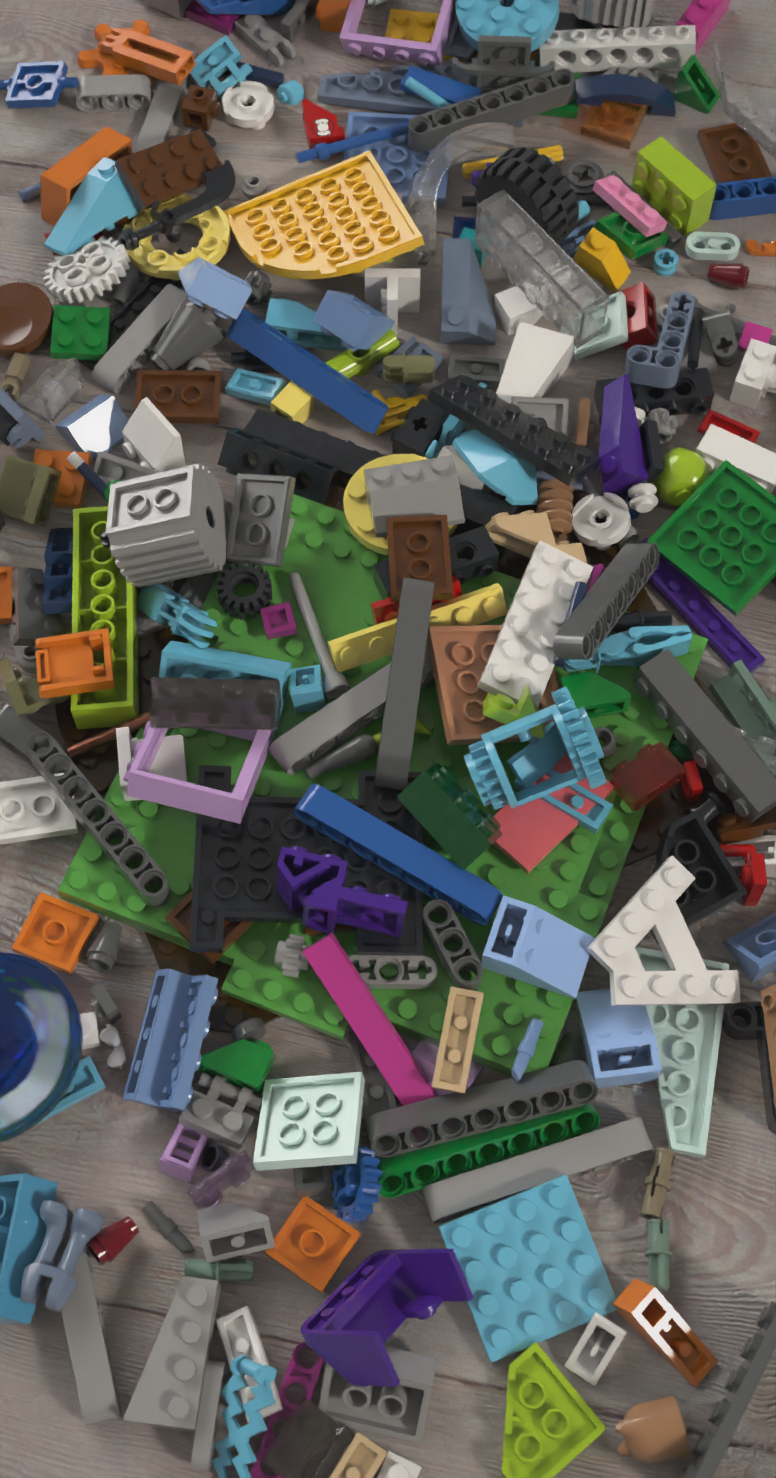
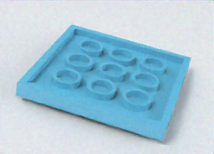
[438,1174,617,1363]

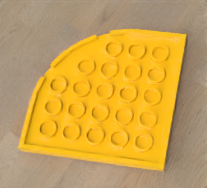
[223,150,424,280]

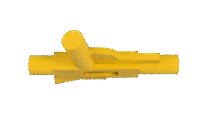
[360,389,429,436]

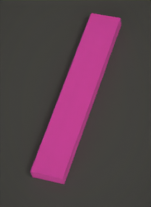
[303,933,438,1106]

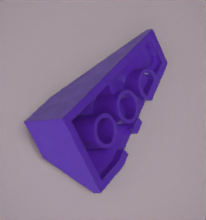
[599,374,648,496]

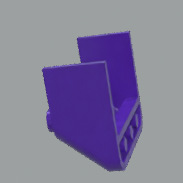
[300,1249,474,1387]

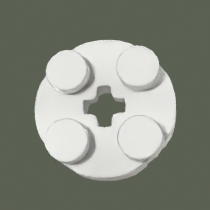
[222,81,274,130]
[572,492,631,550]

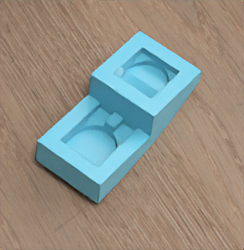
[507,721,566,789]

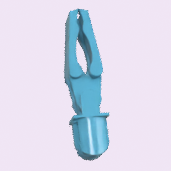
[138,583,217,648]
[562,625,692,674]

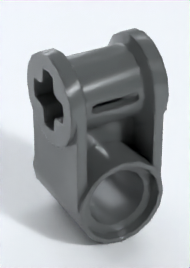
[702,309,740,367]

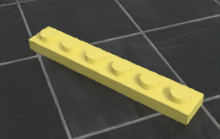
[327,583,508,672]

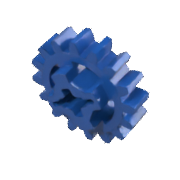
[330,1146,382,1223]

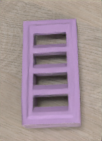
[159,1122,210,1183]

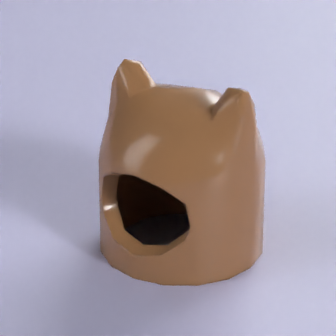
[615,1395,689,1464]

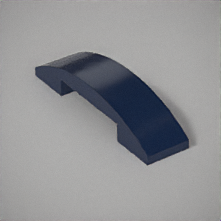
[574,74,676,117]

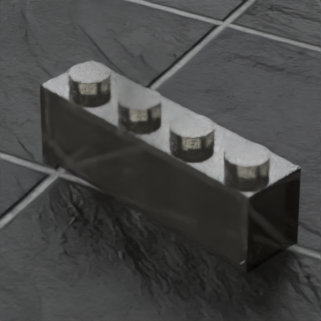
[149,677,282,730]

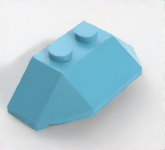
[452,429,538,505]

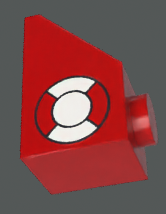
[302,99,345,155]

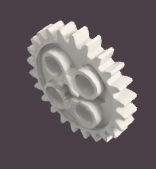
[43,236,131,304]

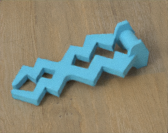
[212,1355,277,1478]

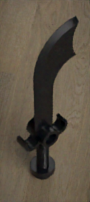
[119,160,235,251]

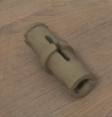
[640,1148,676,1221]

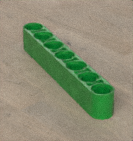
[375,1102,600,1198]

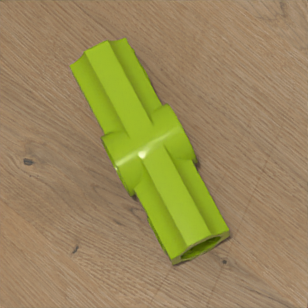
[326,328,400,379]

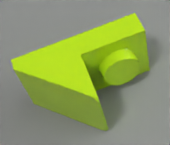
[483,684,544,739]

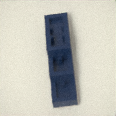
[42,527,73,615]

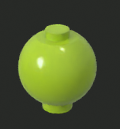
[652,447,710,507]

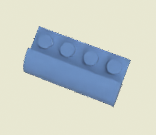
[123,969,218,1113]

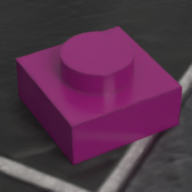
[260,602,297,640]

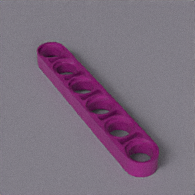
[250,1342,324,1478]

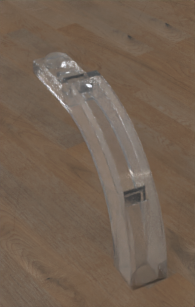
[406,122,514,266]

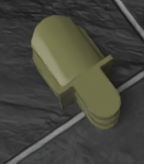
[382,349,436,389]

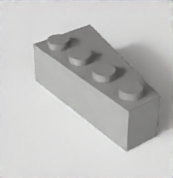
[123,1276,221,1433]

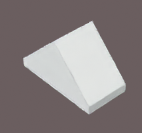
[564,1312,627,1386]

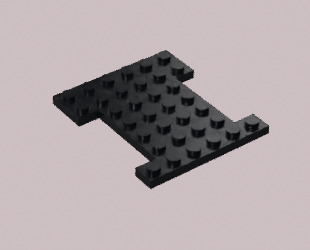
[189,765,423,956]

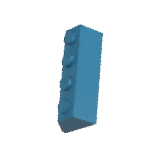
[0,1173,58,1324]

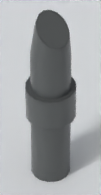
[142,1201,195,1253]

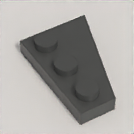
[12,567,67,647]

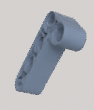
[624,292,695,388]

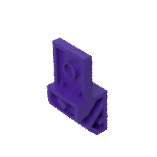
[277,846,408,938]

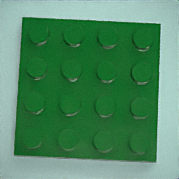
[647,460,776,616]

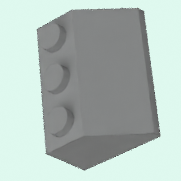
[364,455,465,538]
[316,1346,438,1444]

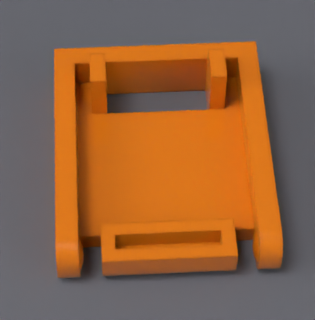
[35,628,115,698]

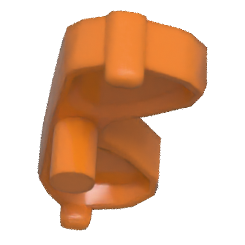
[744,239,776,256]

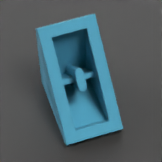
[290,664,326,714]

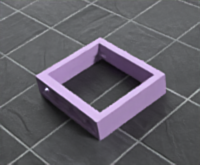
[339,0,456,66]
[123,690,276,824]

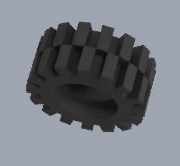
[216,560,273,620]

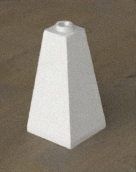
[496,322,574,403]

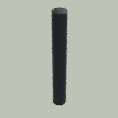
[687,308,704,369]

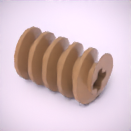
[536,479,574,543]

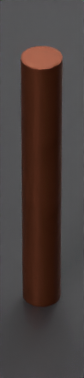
[67,711,153,758]

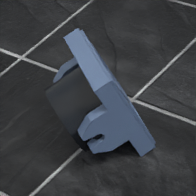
[0,387,46,448]

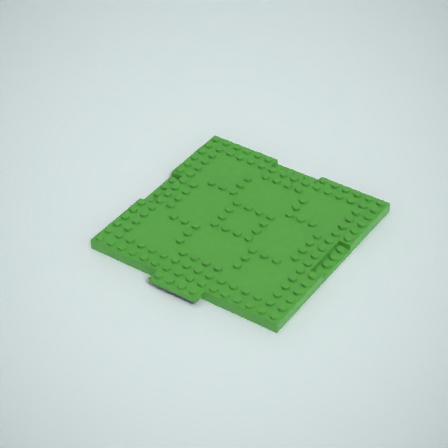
[58,494,708,1077]

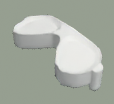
[99,1024,127,1069]

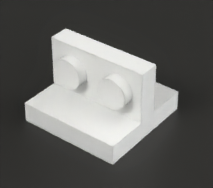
[365,268,420,335]

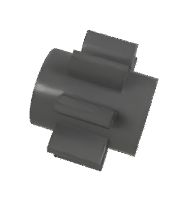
[241,271,272,306]

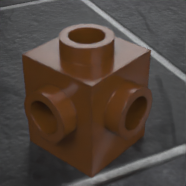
[181,85,220,132]

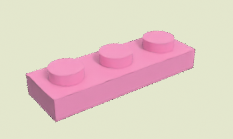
[592,175,667,237]

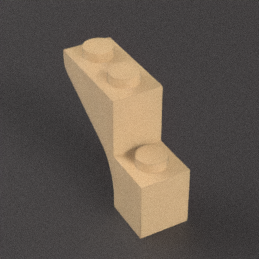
[485,510,588,564]

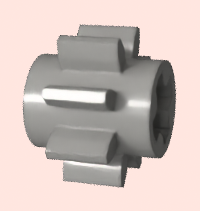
[644,408,678,444]
[275,934,311,978]

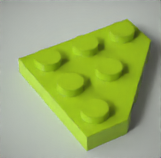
[501,1342,607,1478]

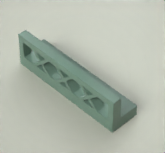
[709,660,776,778]

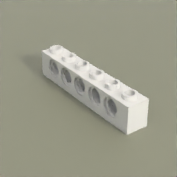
[540,25,696,72]

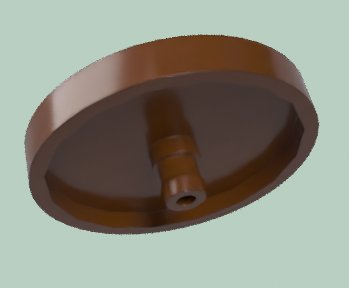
[0,282,54,356]

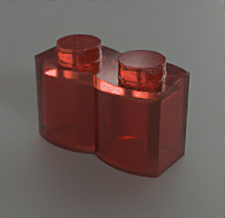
[610,742,686,812]

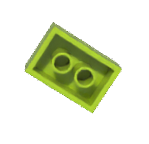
[632,136,717,237]

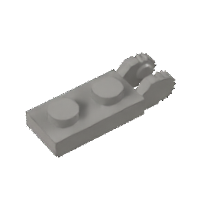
[235,14,297,67]

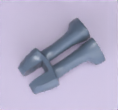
[20,1200,104,1311]

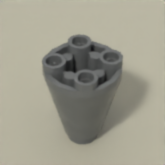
[150,295,227,370]

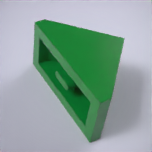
[674,55,721,114]

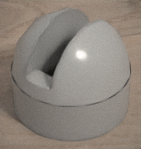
[187,356,210,371]

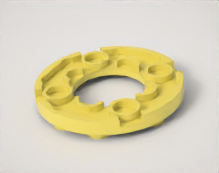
[123,195,231,281]
[343,454,458,556]

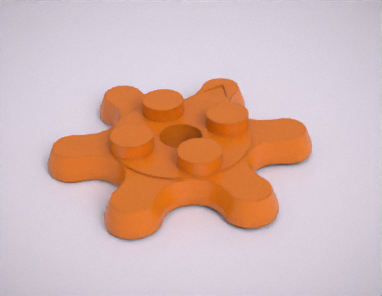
[77,20,156,87]

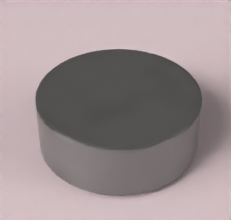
[232,1018,267,1042]

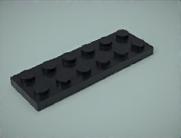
[427,374,601,486]

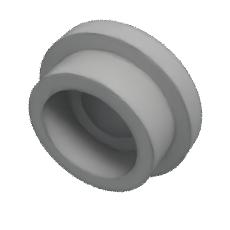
[241,174,267,199]

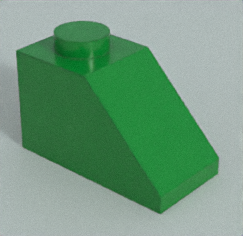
[559,671,631,719]
[198,1039,276,1095]

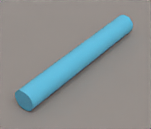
[405,76,451,109]

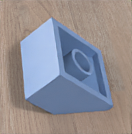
[313,290,395,351]

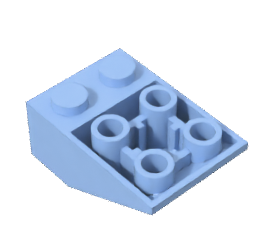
[178,257,252,320]
[481,895,595,999]
[575,988,662,1088]

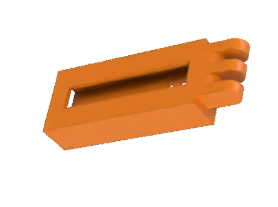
[100,27,196,86]

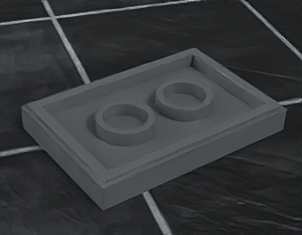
[226,473,296,567]

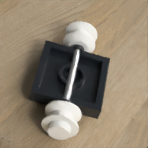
[623,407,664,513]

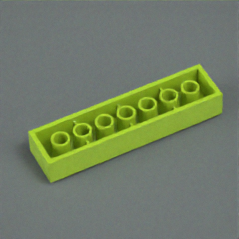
[71,506,139,729]

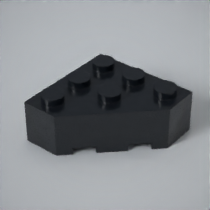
[650,810,748,945]

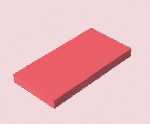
[493,753,614,874]

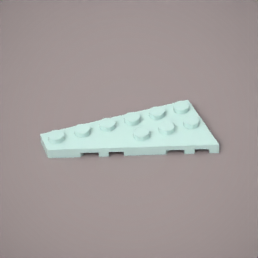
[635,946,729,1158]

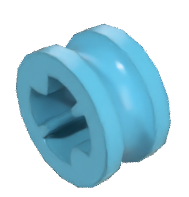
[653,249,678,276]

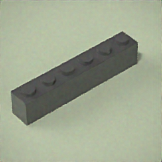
[633,649,776,824]

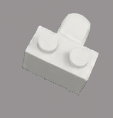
[729,338,776,410]

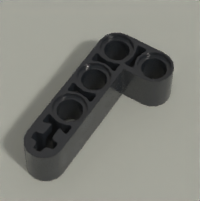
[723,1002,776,1135]

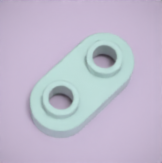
[685,231,740,261]

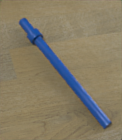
[295,122,409,164]

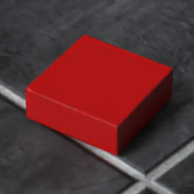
[680,760,703,802]

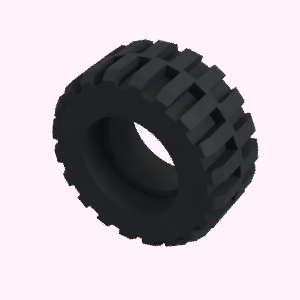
[475,147,579,257]

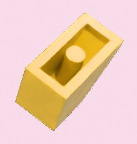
[572,228,631,293]

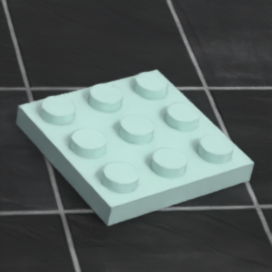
[253,1072,365,1171]

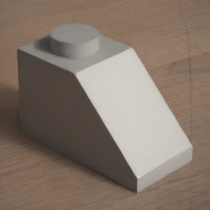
[197,1202,275,1263]

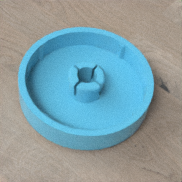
[455,0,560,52]

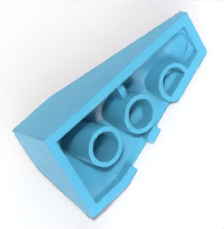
[44,157,142,256]

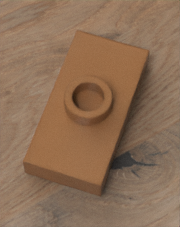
[574,398,594,447]

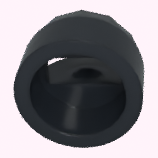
[201,1144,231,1173]

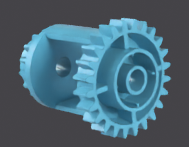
[464,687,606,810]

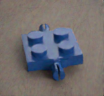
[0,61,79,109]

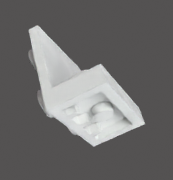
[116,727,187,801]

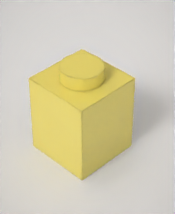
[270,381,315,424]

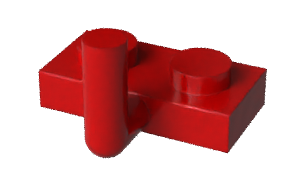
[719,844,767,906]

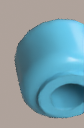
[277,80,305,106]

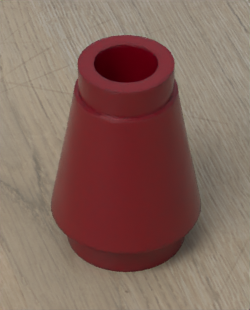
[707,263,749,291]
[86,1216,139,1265]

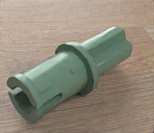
[645,1218,673,1291]
[184,1258,255,1284]

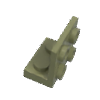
[0,455,62,527]
[0,657,71,716]

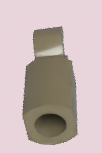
[0,352,31,402]

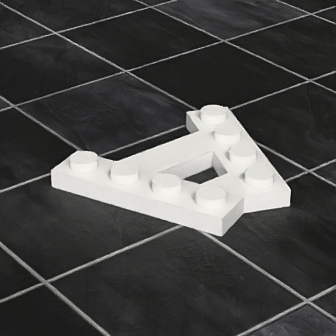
[586,855,741,1006]

